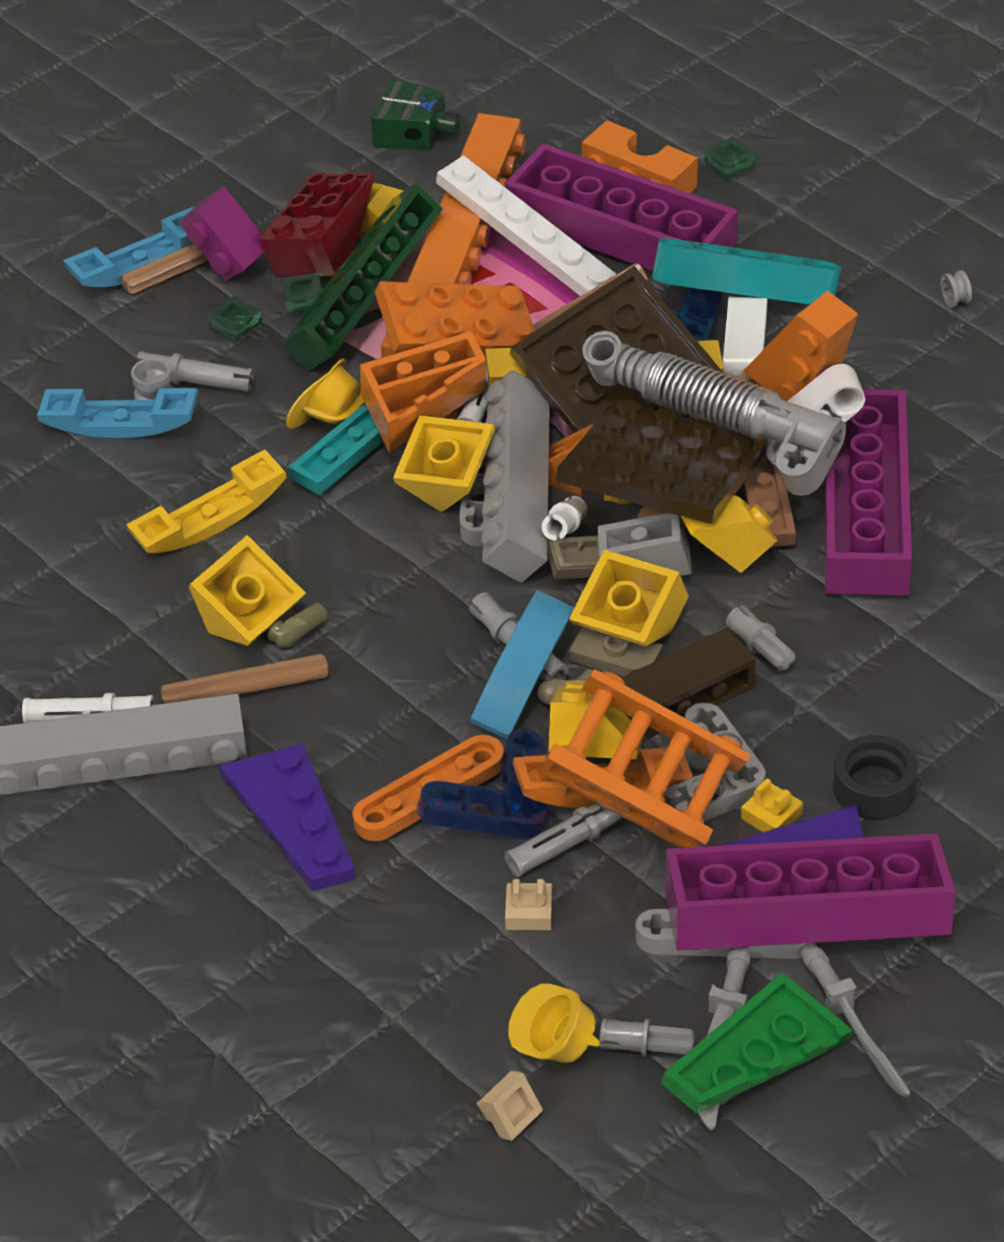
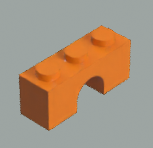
[582,120,698,194]

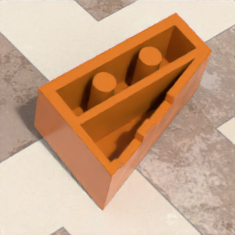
[743,291,858,401]
[360,331,486,453]

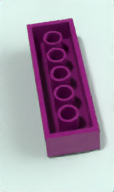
[505,143,738,271]
[824,389,912,595]
[664,834,956,951]

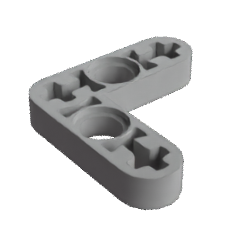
[663,703,766,821]

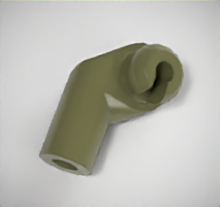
[267,603,327,648]

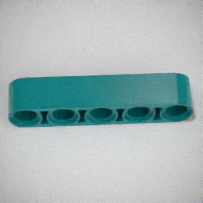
[652,238,841,304]

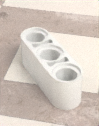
[723,296,767,380]
[766,364,865,465]

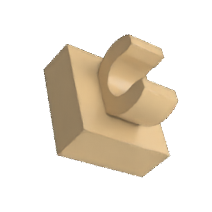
[505,879,552,930]
[477,1071,543,1141]

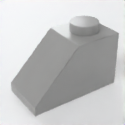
[598,512,692,576]

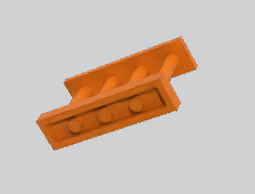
[538,669,751,848]

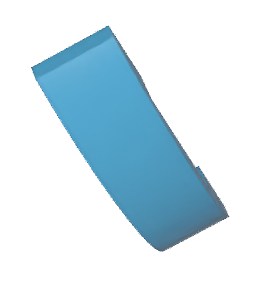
[63,207,194,287]
[37,388,198,438]
[469,590,575,740]

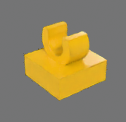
[741,778,803,832]

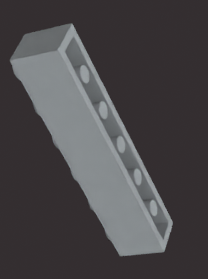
[481,370,549,583]
[0,694,247,795]

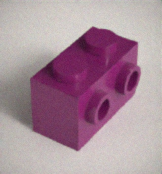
[178,186,264,281]

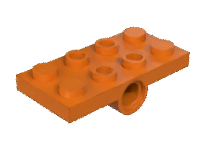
[374,281,535,355]

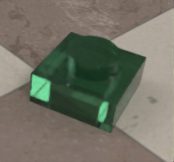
[704,136,756,180]
[281,273,322,314]
[207,296,262,342]

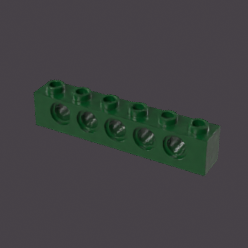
[281,183,443,371]

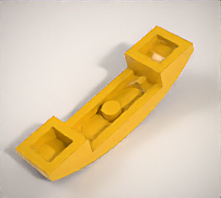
[126,449,287,553]

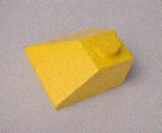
[681,496,777,573]

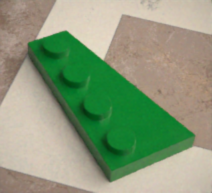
[661,972,854,1114]

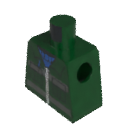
[371,78,461,150]

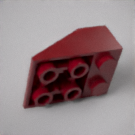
[259,172,375,276]

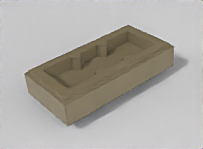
[547,536,600,579]
[568,627,663,677]

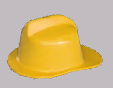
[286,358,365,429]
[508,984,601,1063]

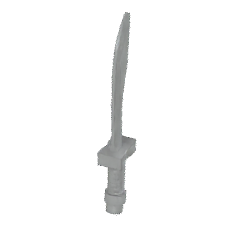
[801,943,910,1097]
[698,947,750,1130]

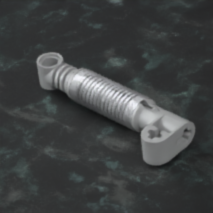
[582,331,846,496]

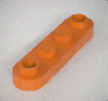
[353,735,504,841]

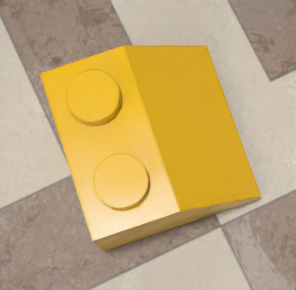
[569,550,689,646]
[548,680,642,760]

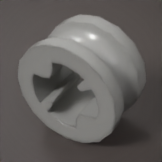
[940,270,972,308]

